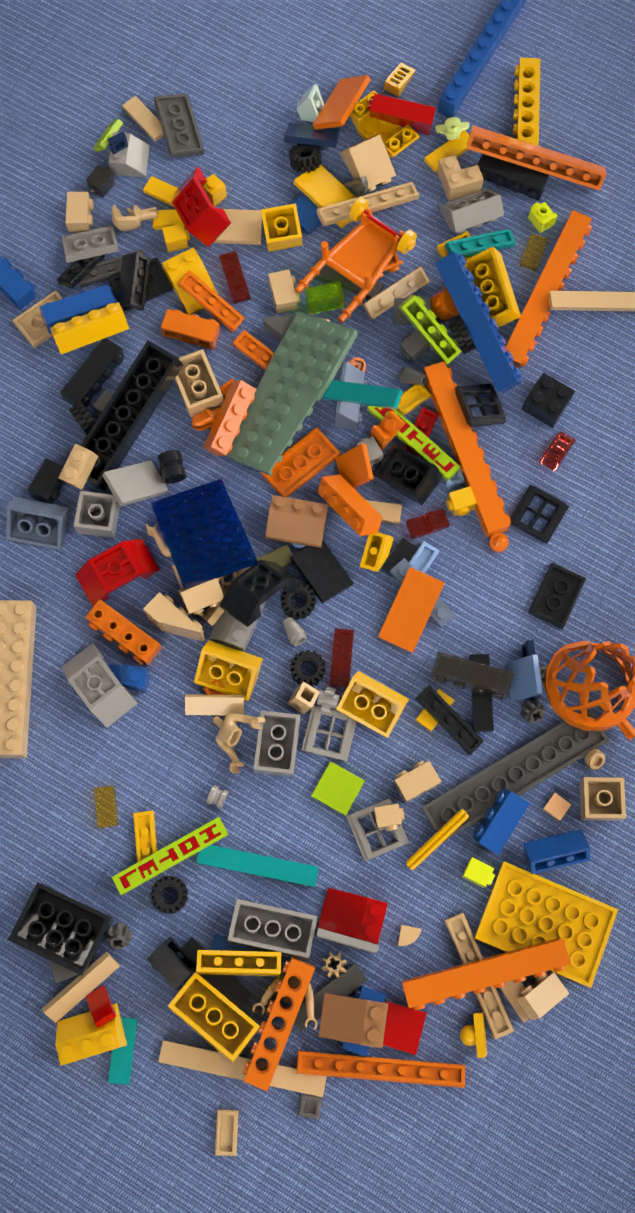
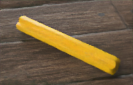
[406,809,469,870]

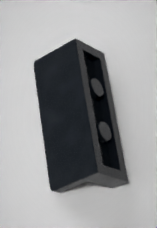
[117,252,150,311]

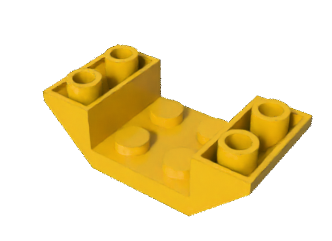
[350,90,420,157]

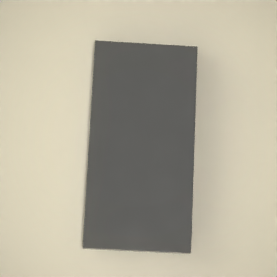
[154,94,205,158]

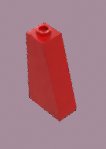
[367,93,436,135]

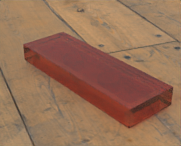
[219,251,251,304]
[330,628,354,688]

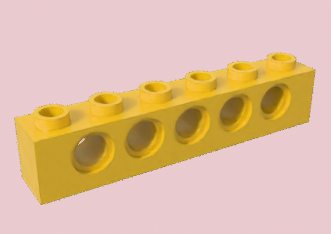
[513,58,540,146]

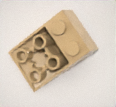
[143,592,205,641]

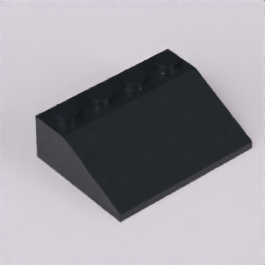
[7,882,114,976]

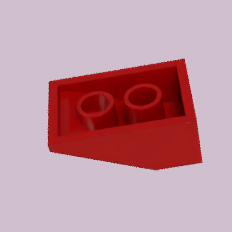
[318,888,388,944]

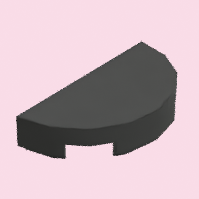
[342,176,368,198]

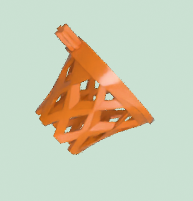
[544,641,635,741]

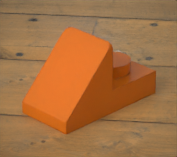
[369,411,405,451]

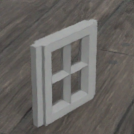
[301,705,357,762]
[346,798,409,862]

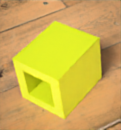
[462,857,495,888]

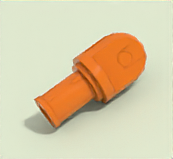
[191,405,222,431]

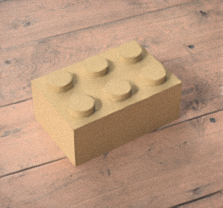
[174,349,224,418]

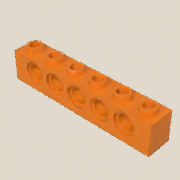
[242,957,316,1091]

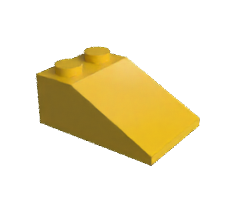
[162,247,218,315]

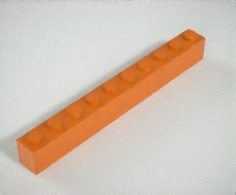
[506,210,593,370]
[423,361,511,538]

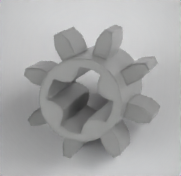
[317,687,340,713]

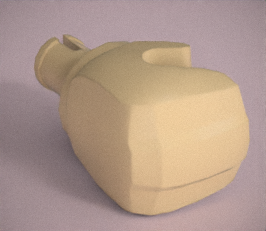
[112,204,158,232]

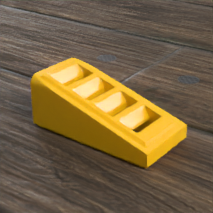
[384,63,415,97]

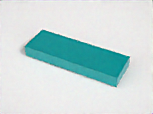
[108,1017,138,1085]

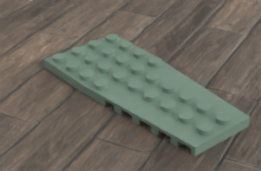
[226,312,358,476]

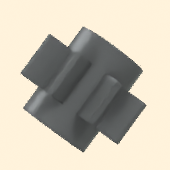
[519,699,545,724]
[106,923,133,949]

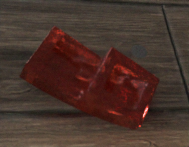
[406,509,450,539]

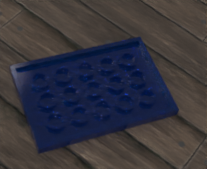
[151,479,258,589]

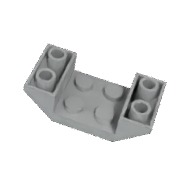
[62,643,138,728]

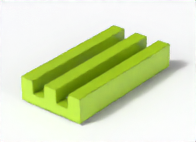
[93,119,123,152]

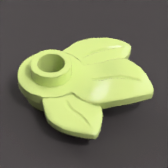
[435,117,470,140]

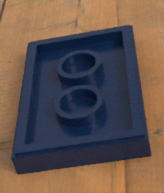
[284,123,340,148]

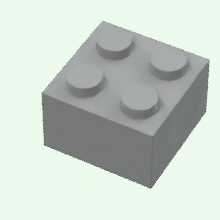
[73,491,120,538]

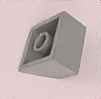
[108,132,150,177]

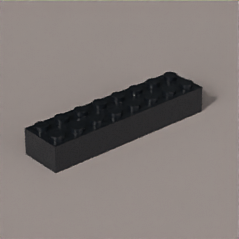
[81,340,183,490]

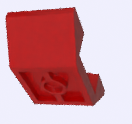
[172,167,231,247]
[75,538,160,607]

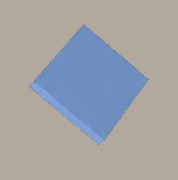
[506,655,543,702]

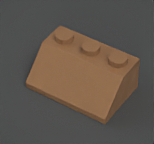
[265,495,329,548]

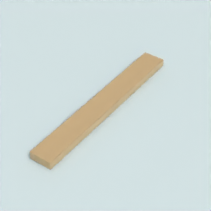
[158,1040,327,1097]

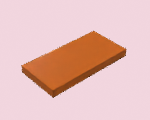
[312,75,370,130]
[260,427,341,497]
[378,567,445,653]

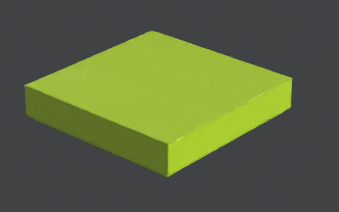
[311,761,365,816]

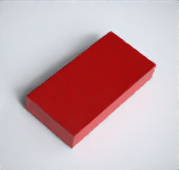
[86,985,116,1028]

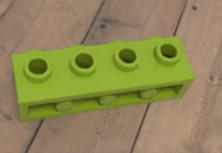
[398,295,461,364]

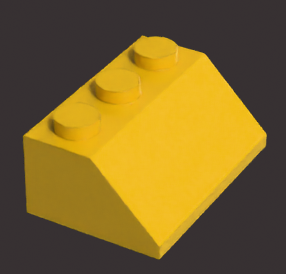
[194,640,263,701]
[336,671,409,738]
[55,1003,127,1066]

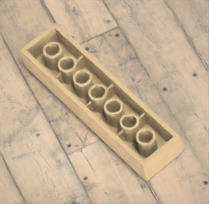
[0,600,37,758]

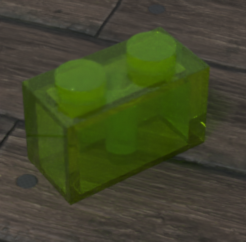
[305,281,344,315]

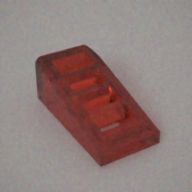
[540,431,576,471]

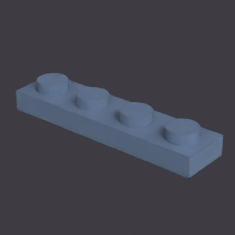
[390,558,455,628]

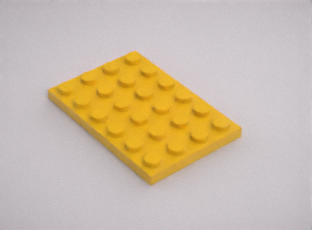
[474,861,618,988]

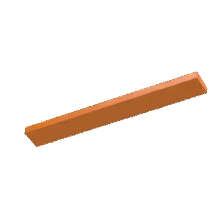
[296,1051,465,1088]

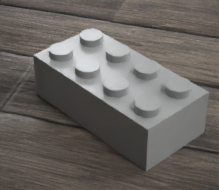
[227,899,318,961]

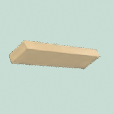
[362,266,430,320]
[42,952,120,1023]

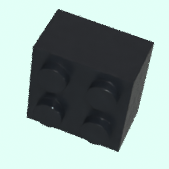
[521,372,575,428]

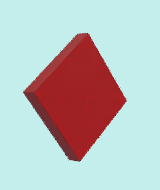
[383,1001,427,1055]

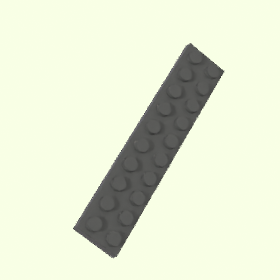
[421,708,610,841]

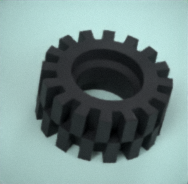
[289,144,321,173]
[449,318,476,354]
[68,401,96,435]
[281,583,315,619]
[291,650,325,687]
[150,876,188,914]

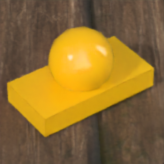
[460,1012,487,1058]

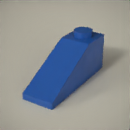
[107,664,150,693]

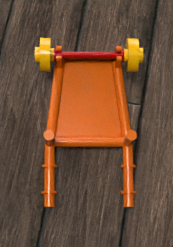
[295,197,417,323]

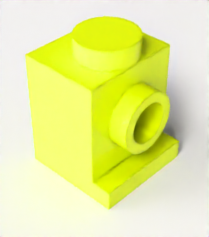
[528,202,558,233]

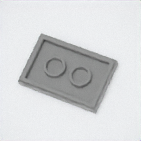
[61,225,119,263]
[102,460,169,507]
[316,928,379,953]

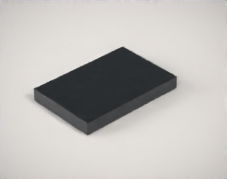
[108,257,173,312]
[290,541,354,604]
[528,563,587,629]

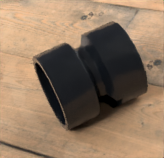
[157,450,186,484]

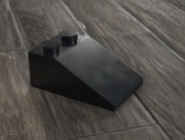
[372,444,443,506]

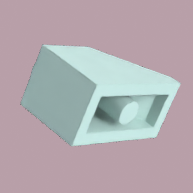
[297,84,324,122]

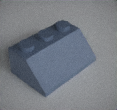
[335,361,368,430]
[6,497,69,550]

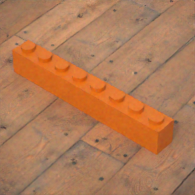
[466,125,607,191]
[402,937,571,1010]

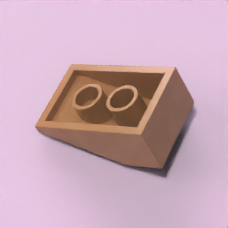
[318,993,388,1048]

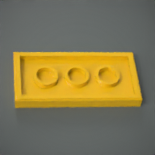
[293,165,356,229]

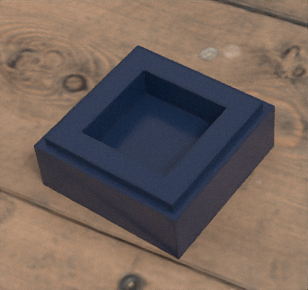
[107,131,128,155]

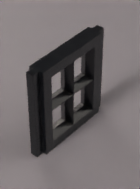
[455,383,506,427]
[510,485,569,544]

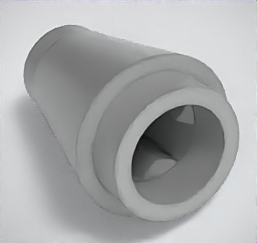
[283,617,307,647]

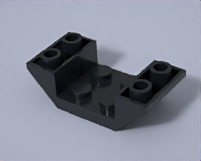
[220,560,303,627]

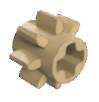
[322,952,347,979]

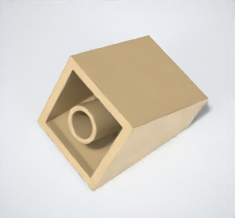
[339,134,396,192]

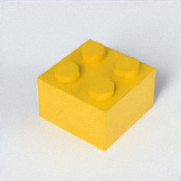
[261,203,303,252]

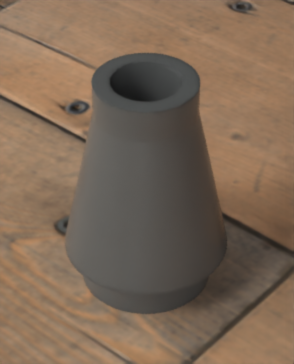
[399,366,427,386]

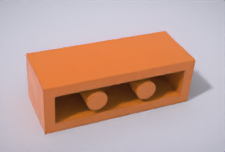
[161,309,220,350]

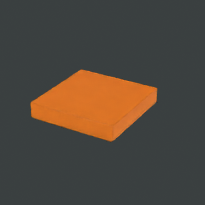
[336,443,374,489]

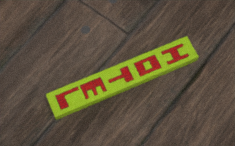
[367,406,461,481]
[112,817,229,896]

